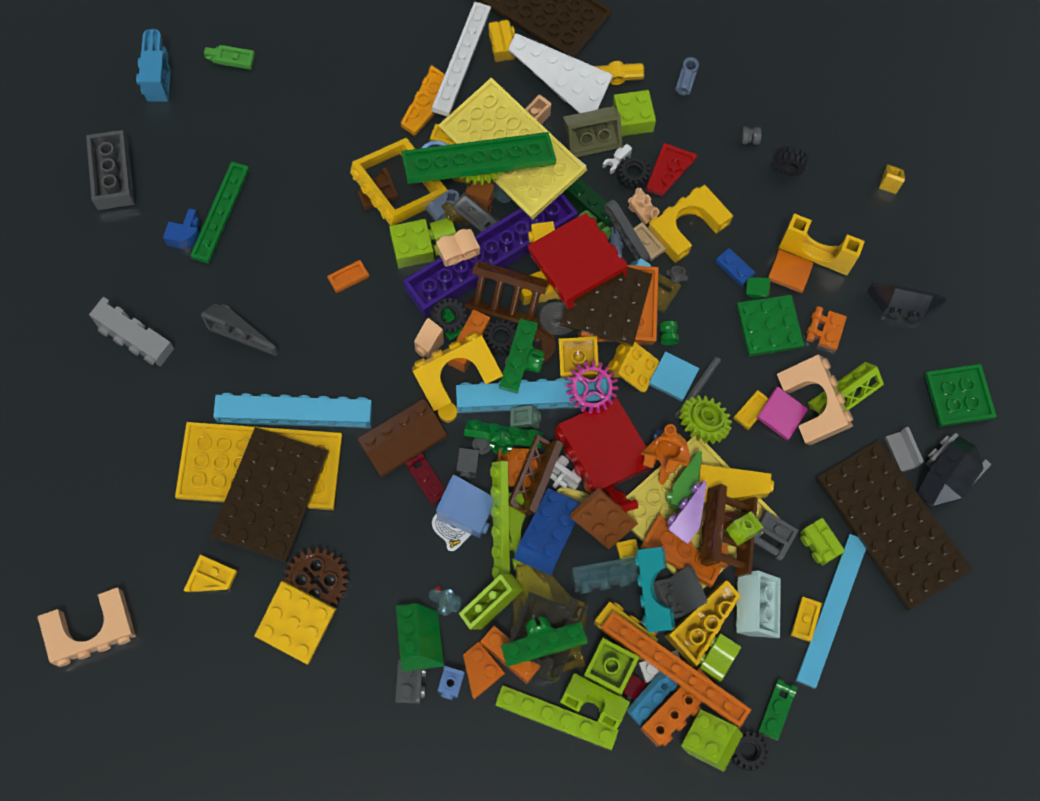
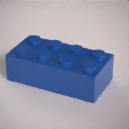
[514,488,581,576]

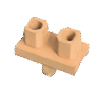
[627,188,660,224]

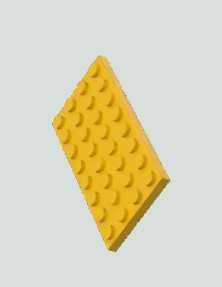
[175,422,343,510]

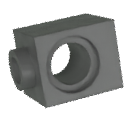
[456,448,479,480]

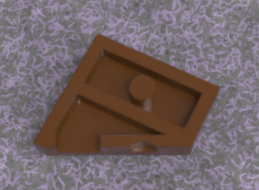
[358,167,399,210]

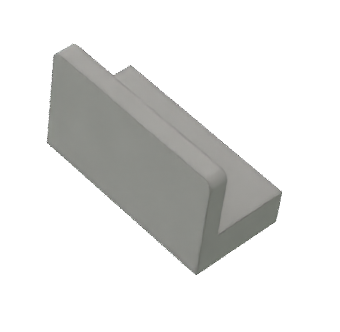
[884,427,923,472]

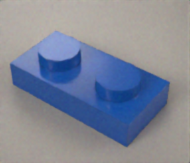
[715,248,755,287]

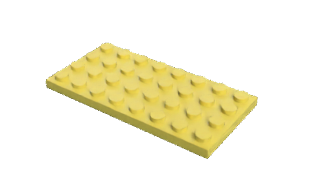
[438,78,587,220]

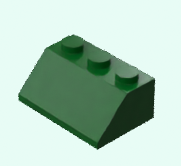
[396,603,444,672]

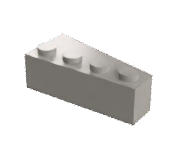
[89,297,174,367]

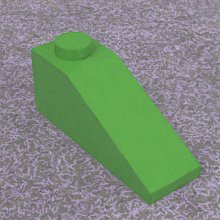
[666,451,702,511]

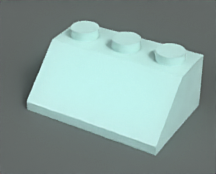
[736,571,781,638]

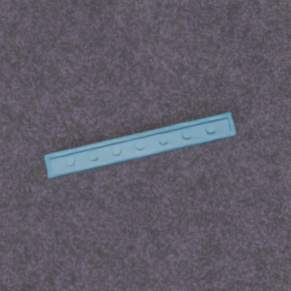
[795,534,866,689]

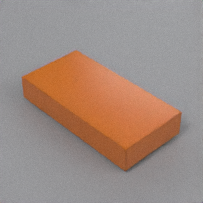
[327,260,369,293]

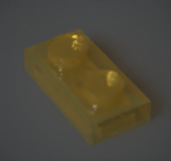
[441,201,470,226]

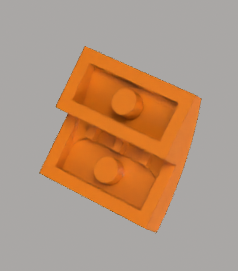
[768,249,813,293]

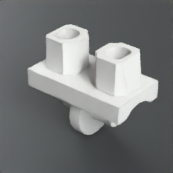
[550,455,582,490]

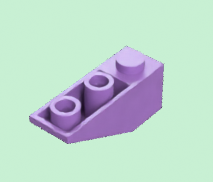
[666,480,707,544]

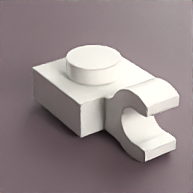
[603,144,632,174]

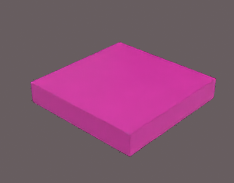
[756,387,808,440]

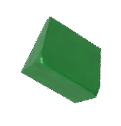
[746,277,771,299]

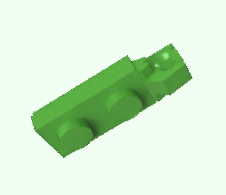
[204,45,255,70]

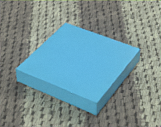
[649,351,699,402]

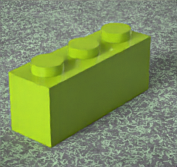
[459,574,523,630]

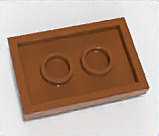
[570,488,638,549]

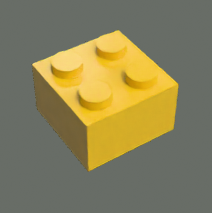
[559,336,599,379]

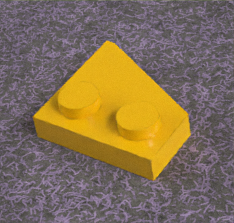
[183,555,238,592]

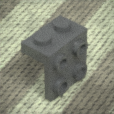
[654,566,707,620]

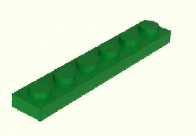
[190,161,249,264]

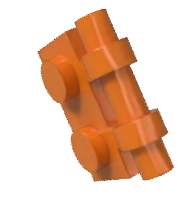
[806,306,847,352]

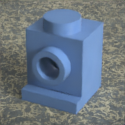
[438,666,465,700]

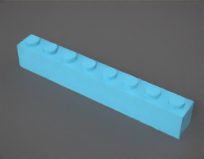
[456,377,611,413]
[213,393,373,428]

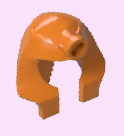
[641,424,690,485]

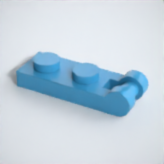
[626,672,678,726]

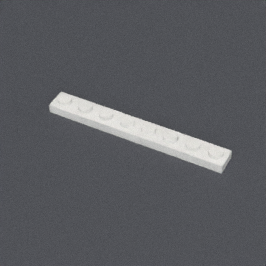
[432,2,491,116]

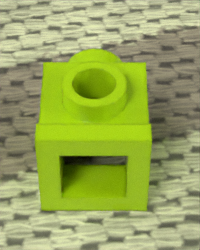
[726,511,763,546]

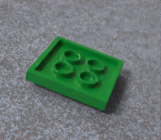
[736,295,804,357]
[924,364,997,427]

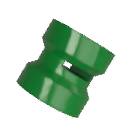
[659,321,679,345]

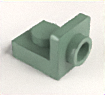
[510,405,541,429]

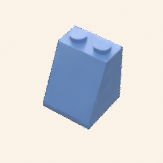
[436,475,493,538]

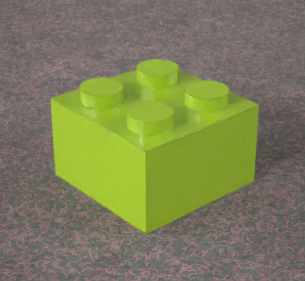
[612,90,656,136]
[389,219,434,269]
[584,638,640,696]
[681,709,743,772]

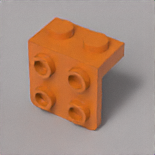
[497,448,542,492]

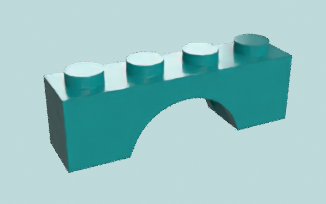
[635,547,675,632]

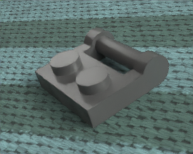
[754,510,799,561]

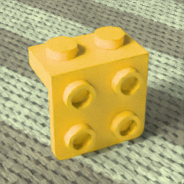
[606,342,659,392]

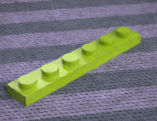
[490,461,510,580]
[495,685,619,750]

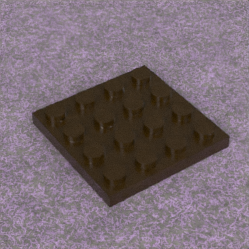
[559,267,653,347]

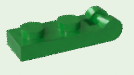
[758,678,798,741]

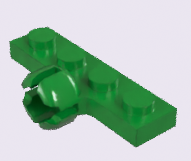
[499,318,545,394]
[464,420,543,455]
[501,616,588,667]

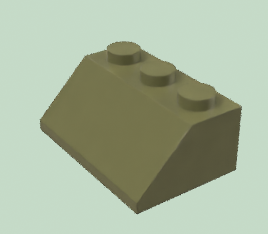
[563,106,623,157]

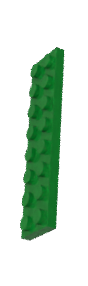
[401,132,557,184]

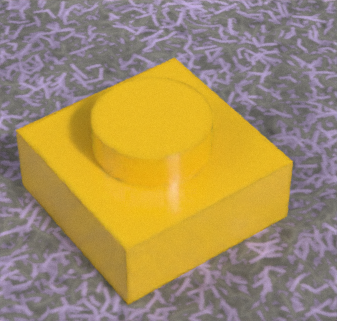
[616,539,638,564]

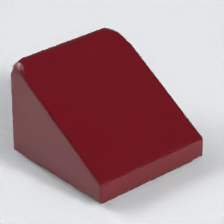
[622,675,648,701]

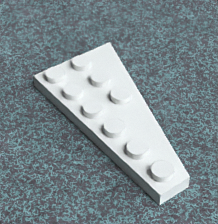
[509,33,613,114]

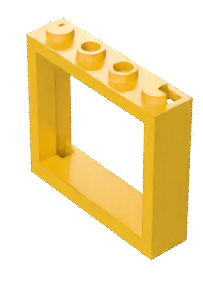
[350,138,447,226]

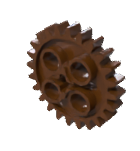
[283,547,349,606]

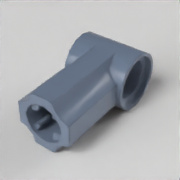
[675,57,699,95]

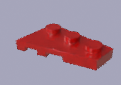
[646,143,698,197]

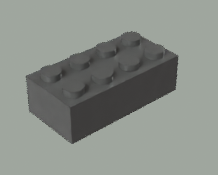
[86,130,135,210]

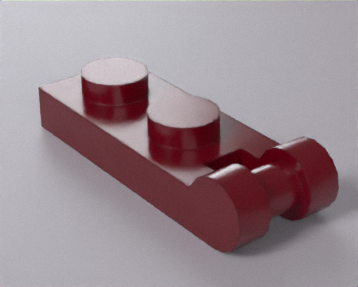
[404,453,446,506]

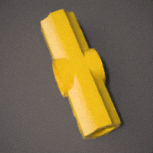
[594,61,644,85]

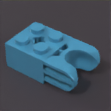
[136,29,171,101]

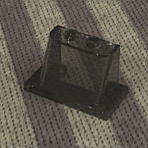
[509,592,589,682]

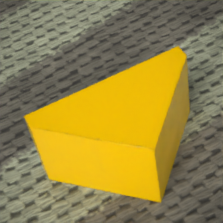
[879,164,905,194]

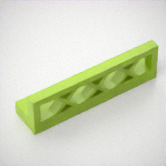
[808,362,884,416]

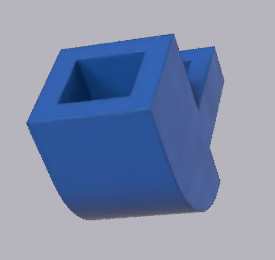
[163,209,200,249]

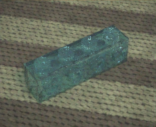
[571,557,640,594]

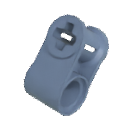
[426,189,459,221]

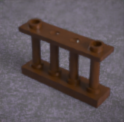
[465,260,550,325]
[701,484,758,577]

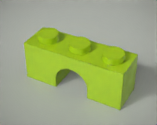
[560,673,630,731]

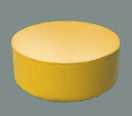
[438,403,457,423]

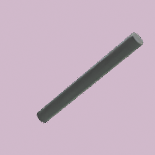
[674,356,721,420]

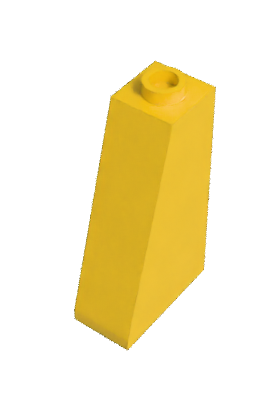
[698,464,774,507]

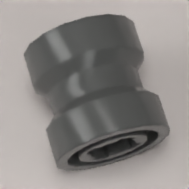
[740,126,761,145]

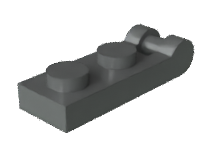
[452,192,500,232]

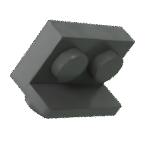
[396,660,427,703]

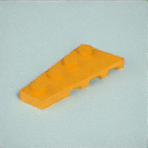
[401,65,445,136]

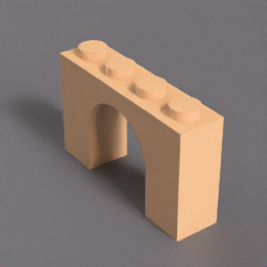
[777,355,853,445]
[37,587,136,667]

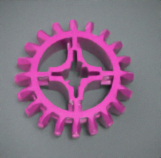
[565,361,618,413]

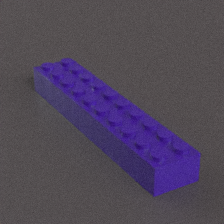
[403,193,578,318]

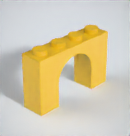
[648,185,733,263]
[779,213,865,275]
[412,332,503,411]

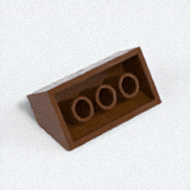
[357,398,447,477]

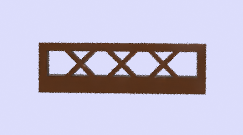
[509,435,563,515]

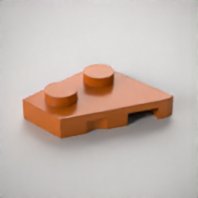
[463,642,505,700]

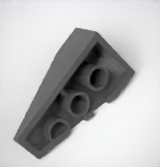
[201,303,278,356]

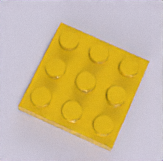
[254,581,336,665]

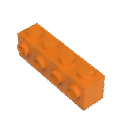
[640,669,710,747]

